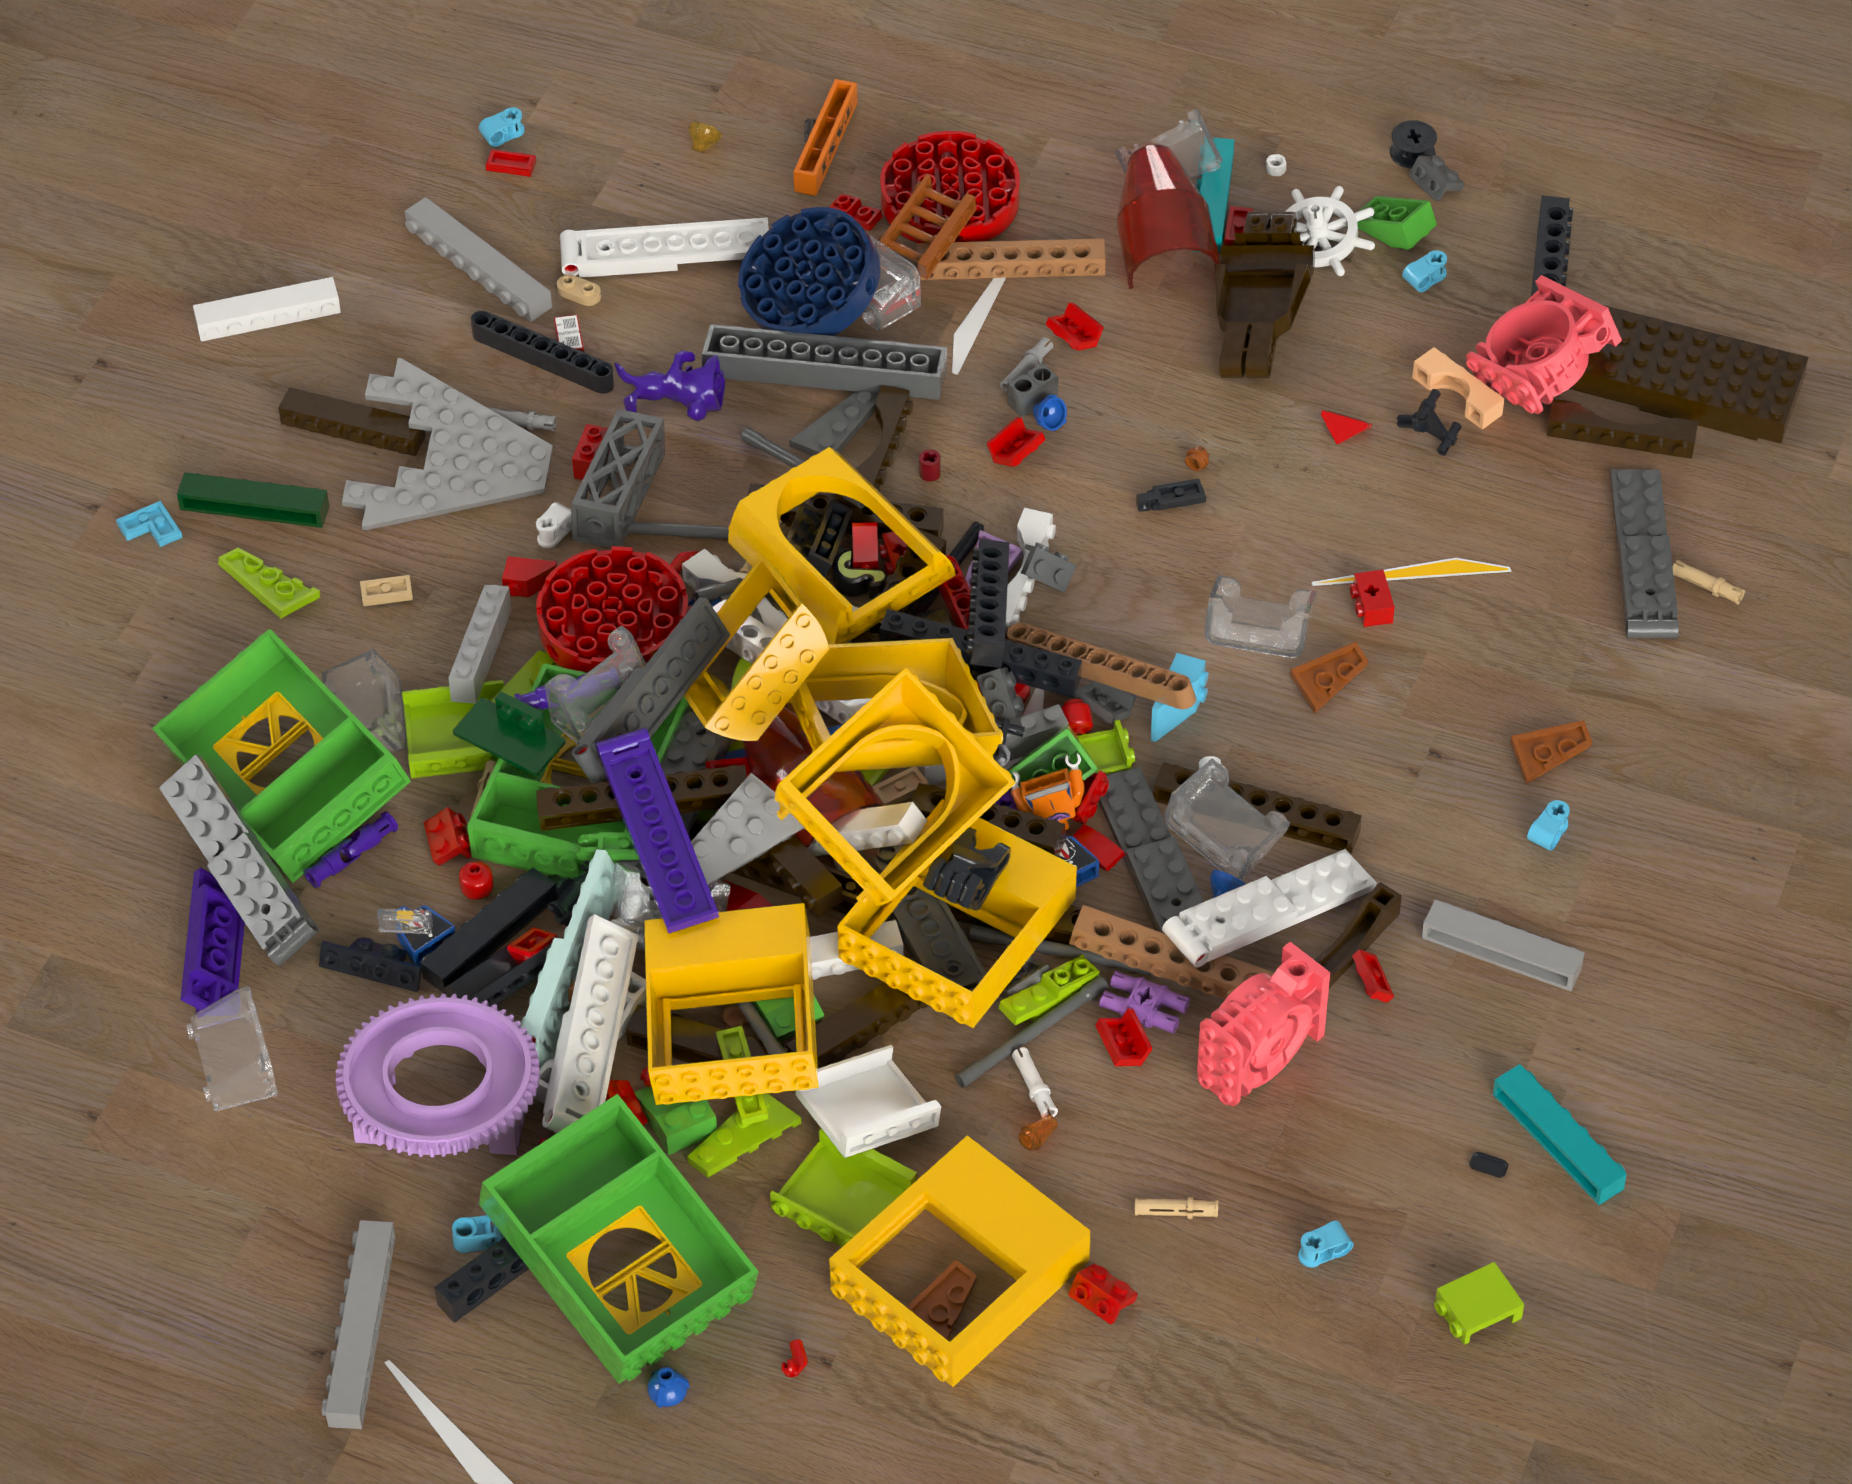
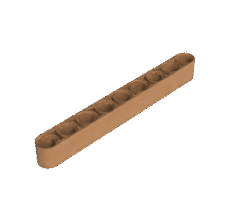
[1007,622,1196,709]

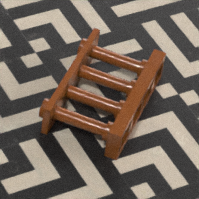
[877,174,976,279]

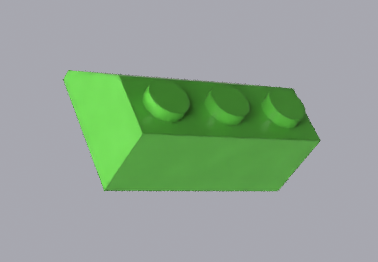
[1007,725,1099,787]

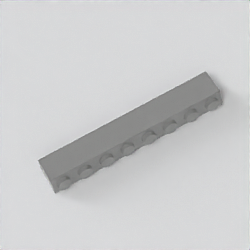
[405,197,552,322]
[322,1220,396,1429]

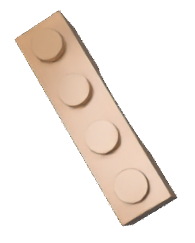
[1412,347,1504,430]

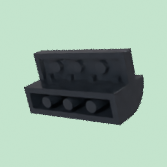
[786,499,853,577]
[443,942,553,1007]

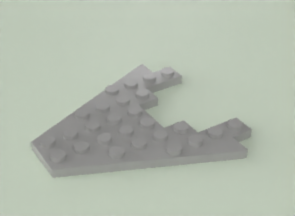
[342,358,553,530]

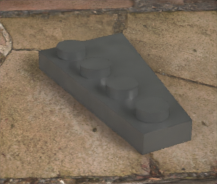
[789,391,878,456]

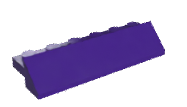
[180,868,245,1015]

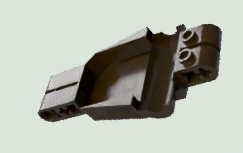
[1214,212,1315,378]

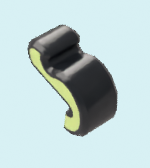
[833,549,888,599]

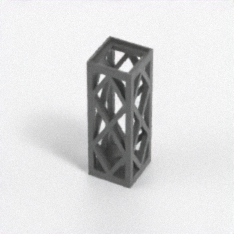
[571,409,665,548]

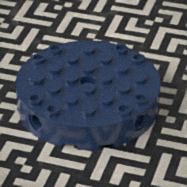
[738,207,881,336]

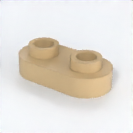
[557,275,601,306]

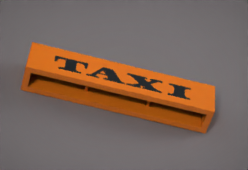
[793,79,858,196]

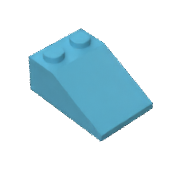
[1151,653,1209,742]

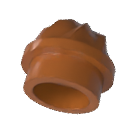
[1185,446,1210,471]

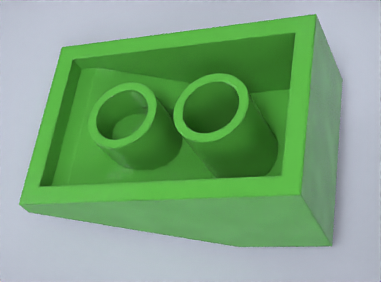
[1357,196,1437,250]
[752,996,824,1043]
[634,1086,717,1156]

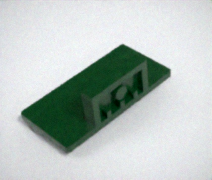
[453,691,566,776]

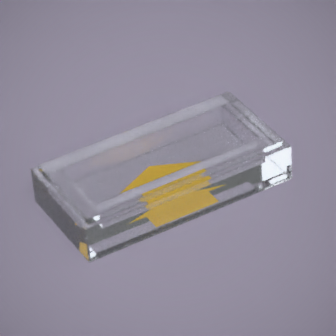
[377,908,433,934]

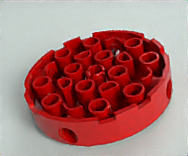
[880,131,1020,243]
[536,546,689,681]

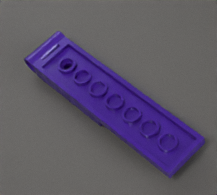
[596,727,719,934]

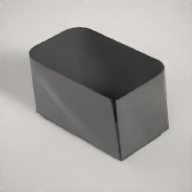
[1007,363,1058,416]

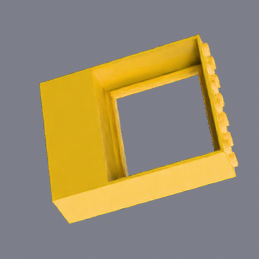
[838,799,1077,1028]
[644,903,819,1105]
[829,1135,1090,1387]

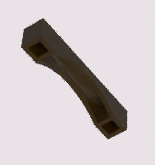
[855,385,913,492]
[1547,399,1698,459]
[1314,882,1402,989]

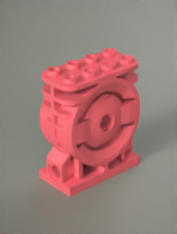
[1466,275,1622,414]
[1197,942,1330,1106]

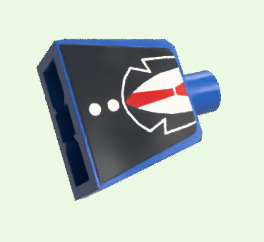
[1058,836,1099,888]
[395,906,455,966]

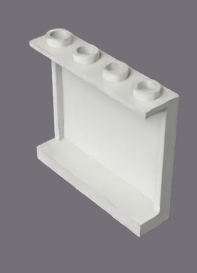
[795,1045,941,1158]

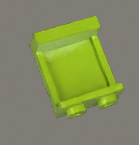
[1060,720,1135,775]
[1434,1262,1524,1345]

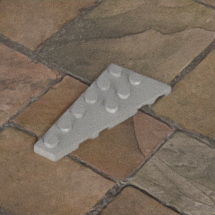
[648,773,805,898]

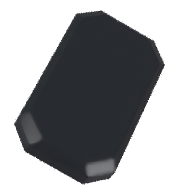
[1469,1152,1508,1178]

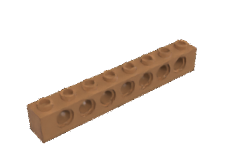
[916,239,1106,280]
[1069,905,1274,999]

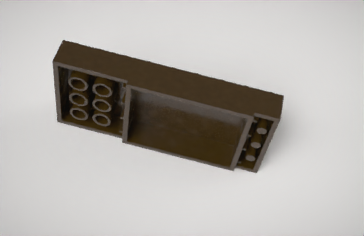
[1570,304,1809,444]

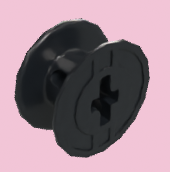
[1390,120,1437,169]

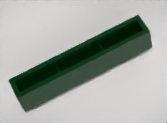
[177,472,330,528]

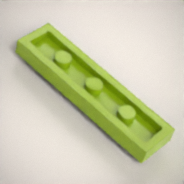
[716,1026,769,1126]

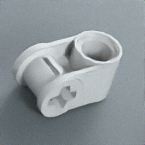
[536,502,572,548]

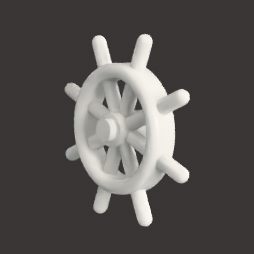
[1271,186,1375,276]

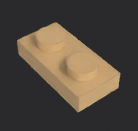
[360,575,413,607]
[871,767,929,806]

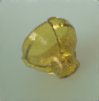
[689,121,722,153]

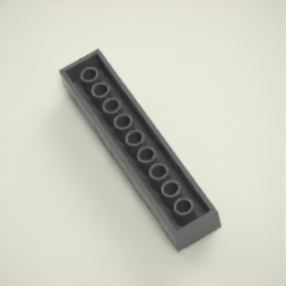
[702,324,947,400]

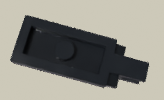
[1136,478,1206,511]

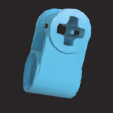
[479,107,525,147]
[1402,250,1447,292]
[1527,800,1570,851]
[452,1215,504,1253]
[1298,1221,1354,1268]

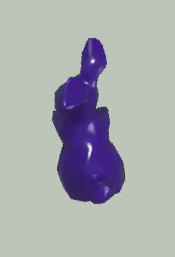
[614,350,725,422]

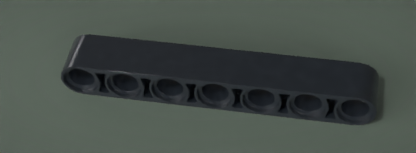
[471,311,614,394]

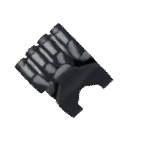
[923,827,1011,911]

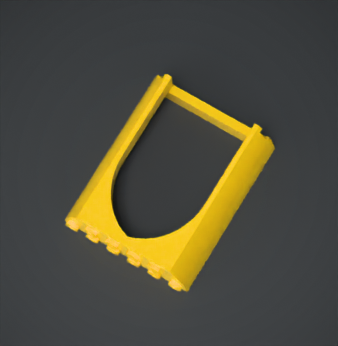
[728,447,956,644]
[684,555,829,741]
[787,638,1003,772]
[775,668,1016,906]

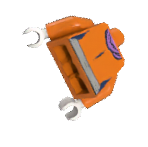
[1011,753,1085,830]

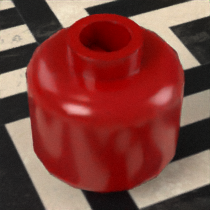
[1061,699,1093,736]
[459,861,494,900]

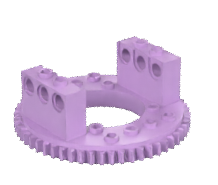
[336,994,540,1157]

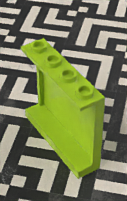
[402,680,504,779]
[770,1128,917,1247]

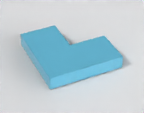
[116,501,182,547]

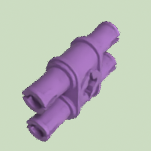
[1099,971,1190,1034]

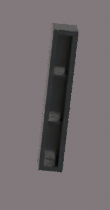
[420,867,557,994]

